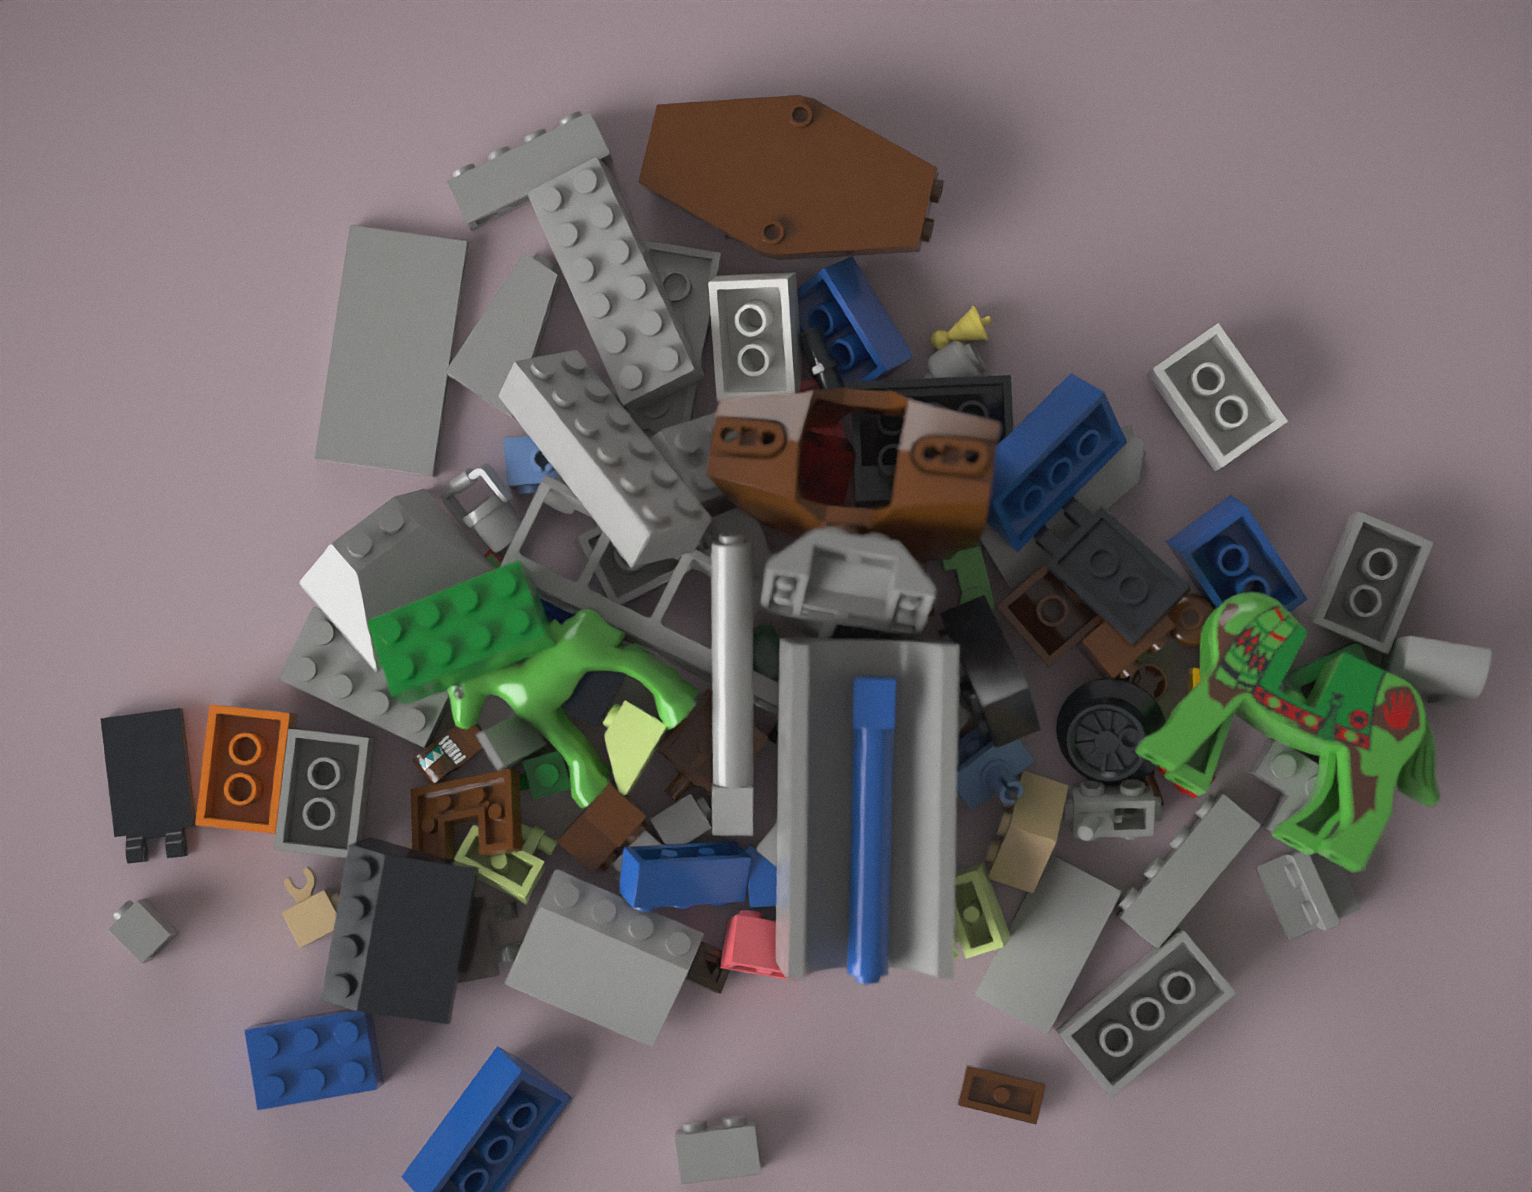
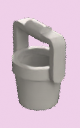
[441,463,522,553]

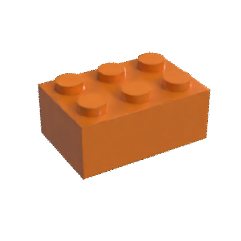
[195,704,298,834]

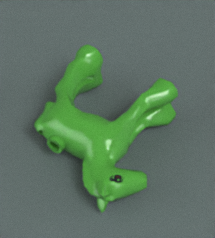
[447,610,699,809]

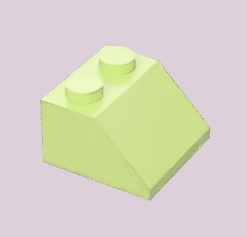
[603,701,669,796]

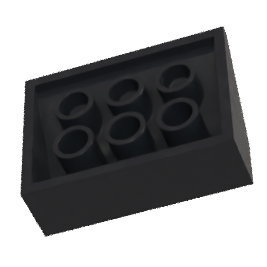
[850,375,1014,507]
[321,837,479,1024]

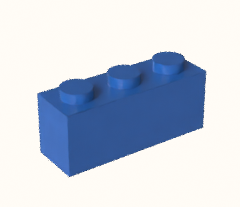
[618,840,751,912]

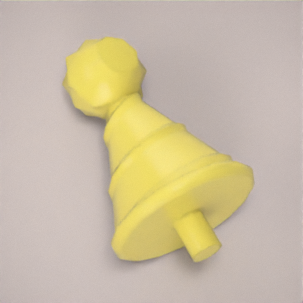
[930,305,992,350]

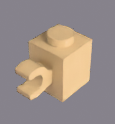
[282,867,340,948]

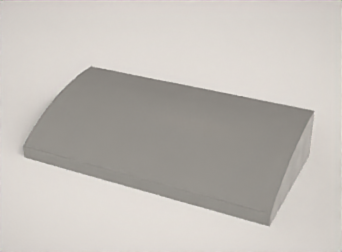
[974,855,1122,1035]

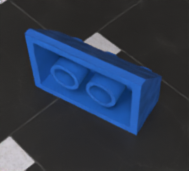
[797,256,914,387]

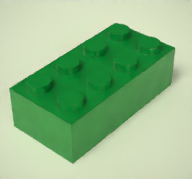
[367,560,556,706]

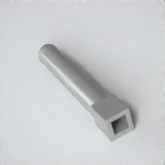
[711,533,754,835]

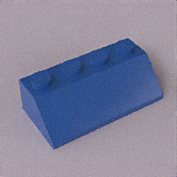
[986,373,1127,552]
[401,1046,572,1192]

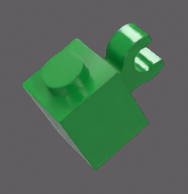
[519,751,571,800]

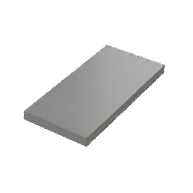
[315,225,469,477]

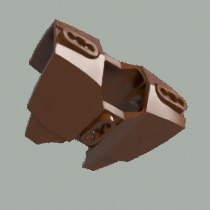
[707,386,1000,562]

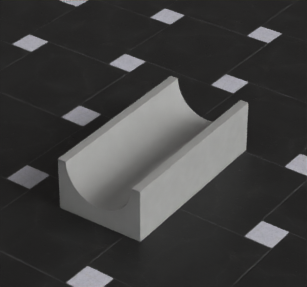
[776,638,958,980]

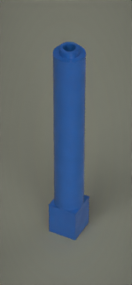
[847,675,896,984]

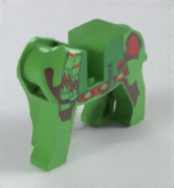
[1135,593,1440,872]

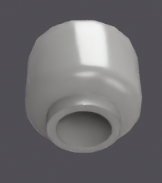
[925,341,987,379]

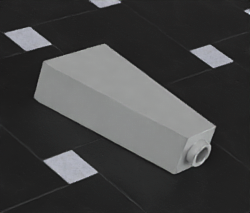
[445,253,560,420]

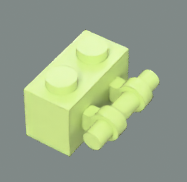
[454,822,558,905]
[954,862,1011,959]

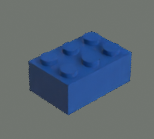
[244,1009,384,1111]

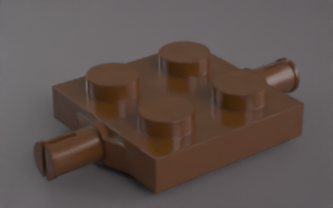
[657,688,770,802]

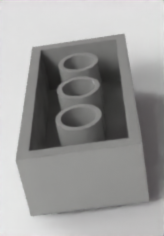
[279,606,451,748]
[1055,928,1237,1098]

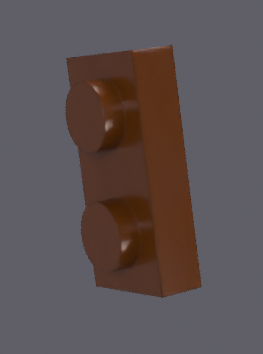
[957,1064,1046,1125]

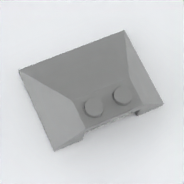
[299,489,495,673]
[759,527,935,637]

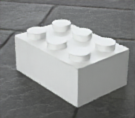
[1147,323,1288,471]

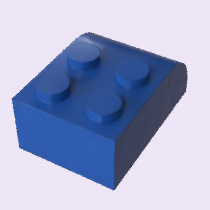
[1166,495,1308,613]

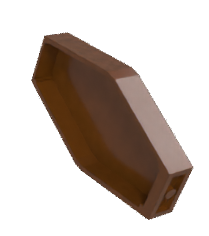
[638,95,944,260]

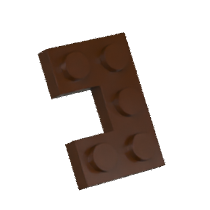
[410,768,522,860]

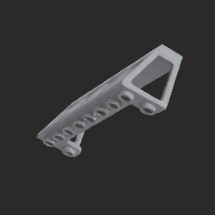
[499,475,836,716]

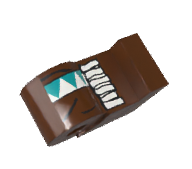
[412,723,484,785]

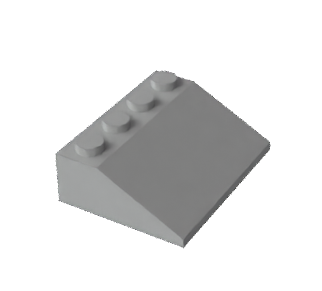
[504,869,704,1048]

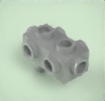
[1063,779,1162,841]

